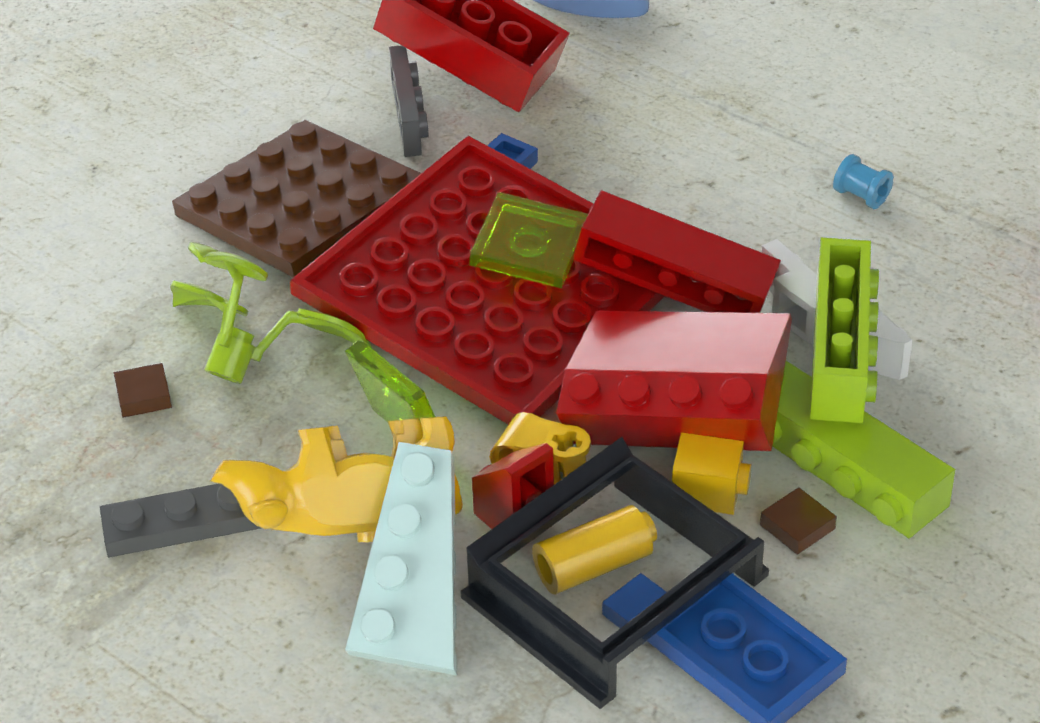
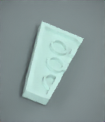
[345,442,457,676]

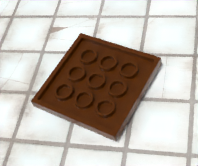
[172,120,421,278]

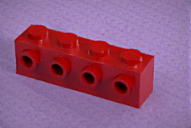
[573,190,781,313]

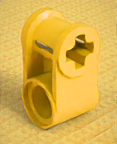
[489,412,591,485]

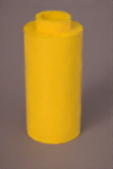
[532,505,657,595]

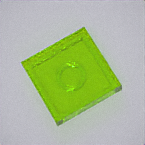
[469,192,588,288]
[345,340,435,422]

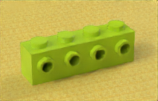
[810,237,879,423]

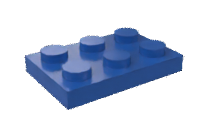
[647,573,847,723]

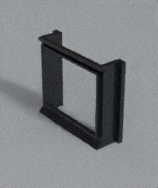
[461,437,769,709]

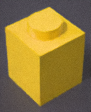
[672,433,752,515]

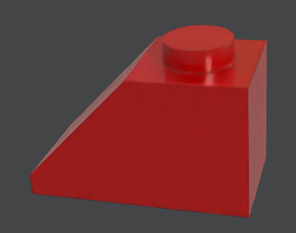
[472,443,554,529]

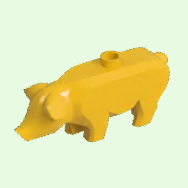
[210,416,463,542]

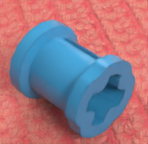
[833,154,894,209]

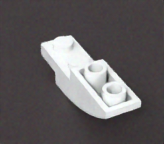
[761,239,912,380]

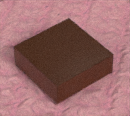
[113,363,172,418]
[760,487,837,555]

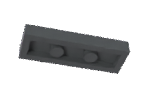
[389,45,429,157]
[99,483,261,558]

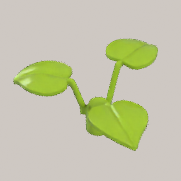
[170,242,372,384]

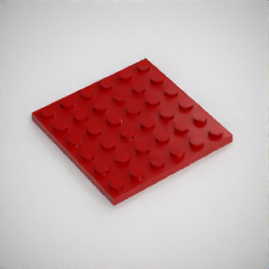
[290,135,665,425]

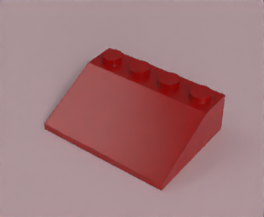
[556,311,792,451]

